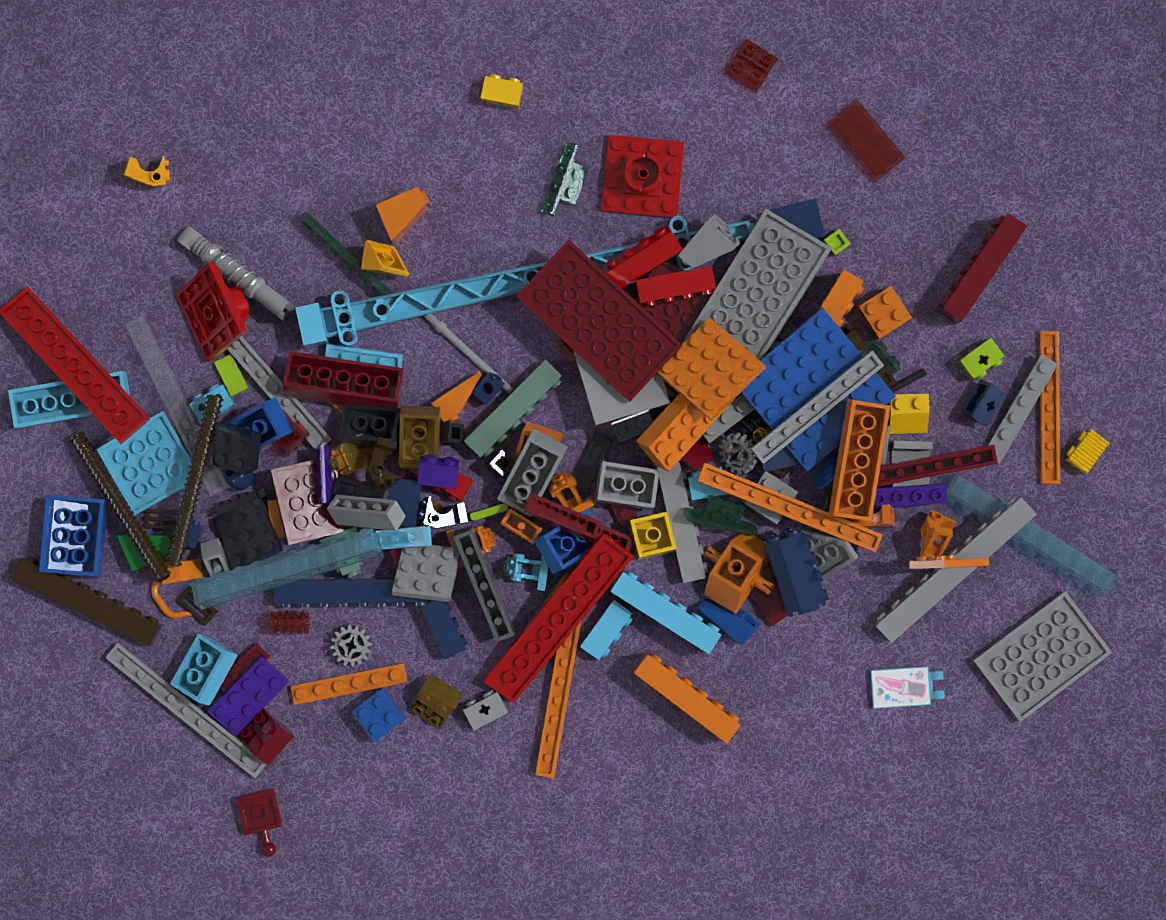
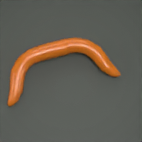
[151,580,193,619]

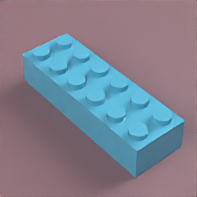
[8,371,130,429]
[610,571,721,654]

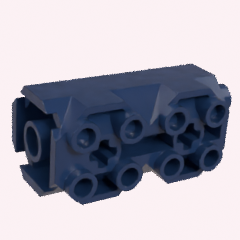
[763,527,829,617]

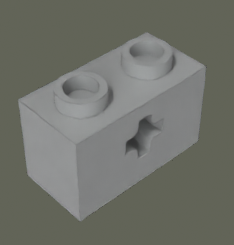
[463,690,508,730]

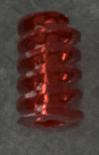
[270,610,310,635]

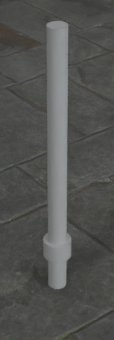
[424,314,514,394]

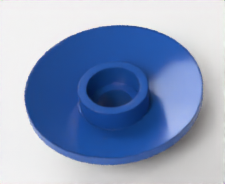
[813,457,838,489]

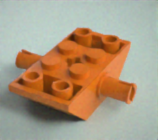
[704,531,774,614]

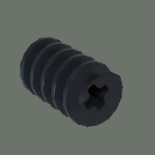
[738,410,769,440]

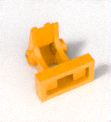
[124,156,170,187]

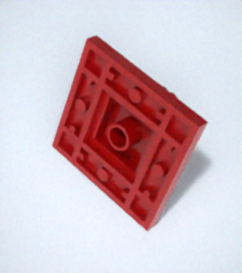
[601,135,685,218]
[176,261,249,362]

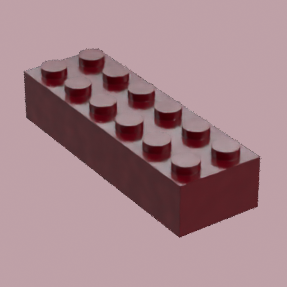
[938,213,1027,324]
[282,351,404,408]

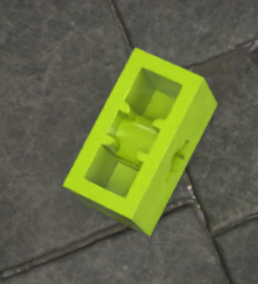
[958,338,1004,380]

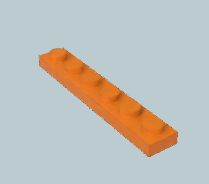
[291,663,408,705]

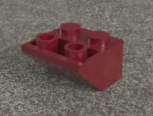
[238,708,294,765]

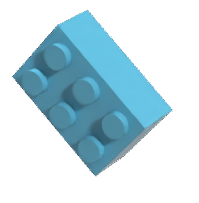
[170,633,238,705]

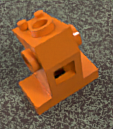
[548,471,595,513]
[849,504,895,528]
[920,510,957,557]
[446,526,496,568]

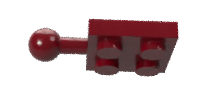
[236,788,283,857]

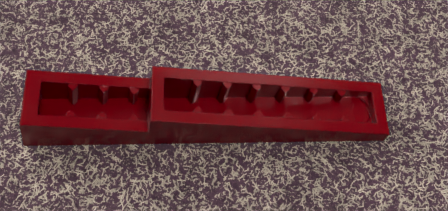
[524,493,633,551]

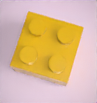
[628,512,677,560]

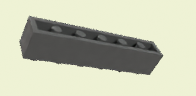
[453,525,515,642]

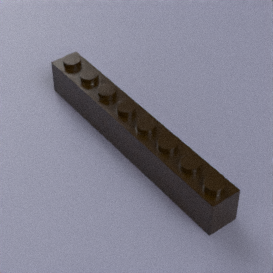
[11,556,162,646]

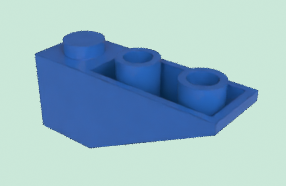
[698,599,760,646]

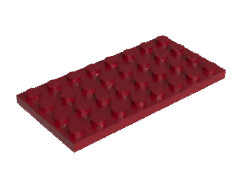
[516,240,683,402]

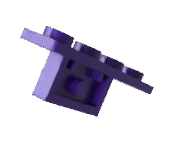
[874,484,947,508]

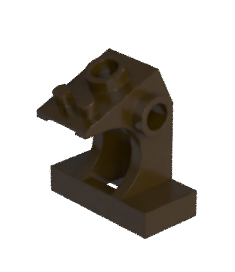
[365,436,400,488]

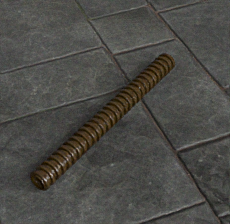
[165,394,224,567]
[69,432,171,582]

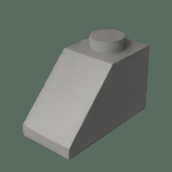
[200,538,233,585]

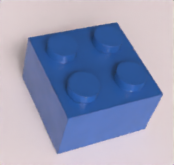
[351,687,407,743]

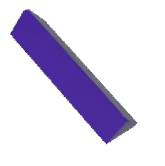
[316,445,333,505]

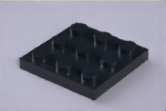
[212,497,283,572]

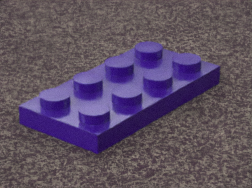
[207,655,289,736]

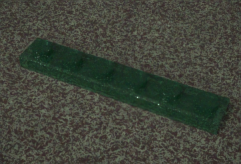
[300,211,391,296]

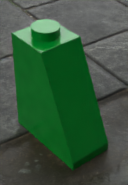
[117,535,172,572]

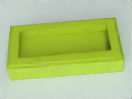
[214,354,249,397]
[470,503,509,521]

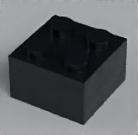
[213,423,261,475]

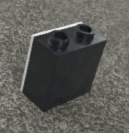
[612,410,653,445]

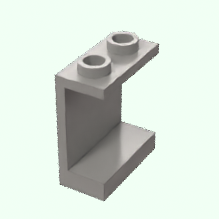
[891,441,933,487]

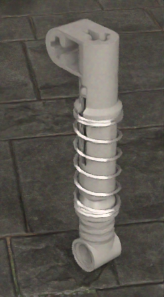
[177,225,296,321]

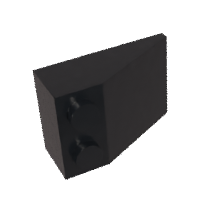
[338,404,401,453]

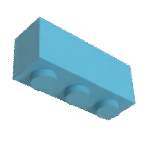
[580,599,633,660]

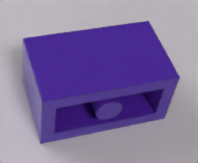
[417,454,460,489]

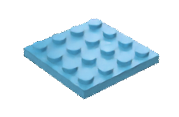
[96,411,192,516]

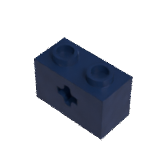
[961,379,1006,427]

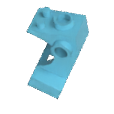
[503,553,548,591]

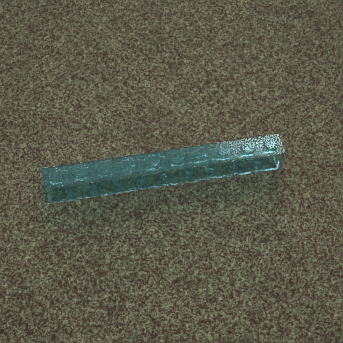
[946,473,1119,597]
[191,528,382,610]

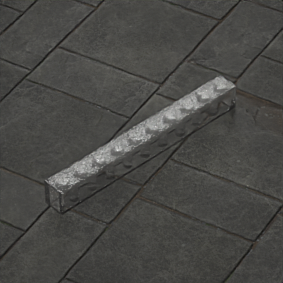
[125,316,231,497]

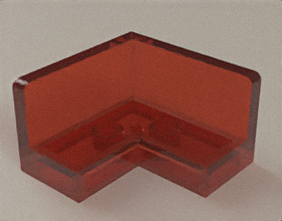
[276,409,310,457]

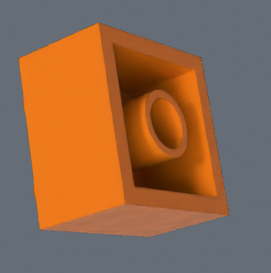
[857,286,912,340]

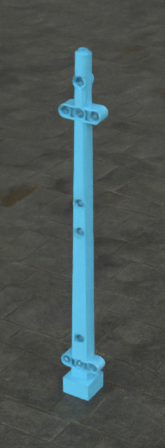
[295,216,755,348]

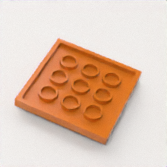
[657,318,766,421]

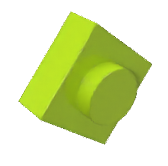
[823,229,851,256]

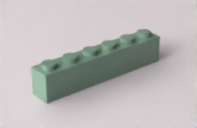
[464,360,562,458]

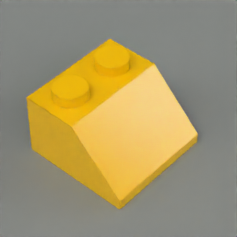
[888,394,929,434]

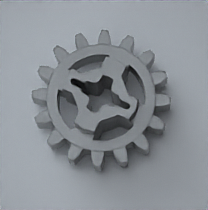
[719,432,759,474]
[330,625,373,667]

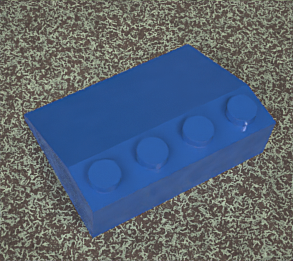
[39,495,108,577]

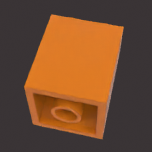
[376,187,430,244]

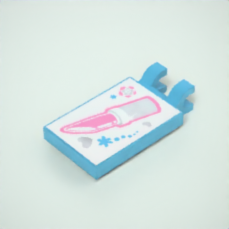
[870,666,945,709]

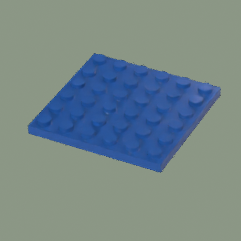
[741,308,896,471]

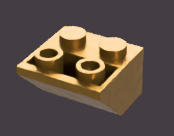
[408,673,463,730]

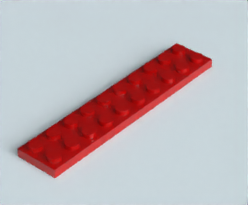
[0,286,150,444]
[483,532,634,703]

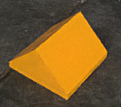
[361,240,409,277]

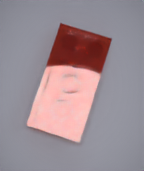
[827,99,906,183]

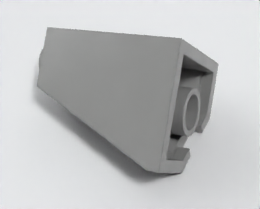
[678,214,740,268]

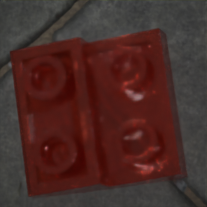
[725,39,778,93]

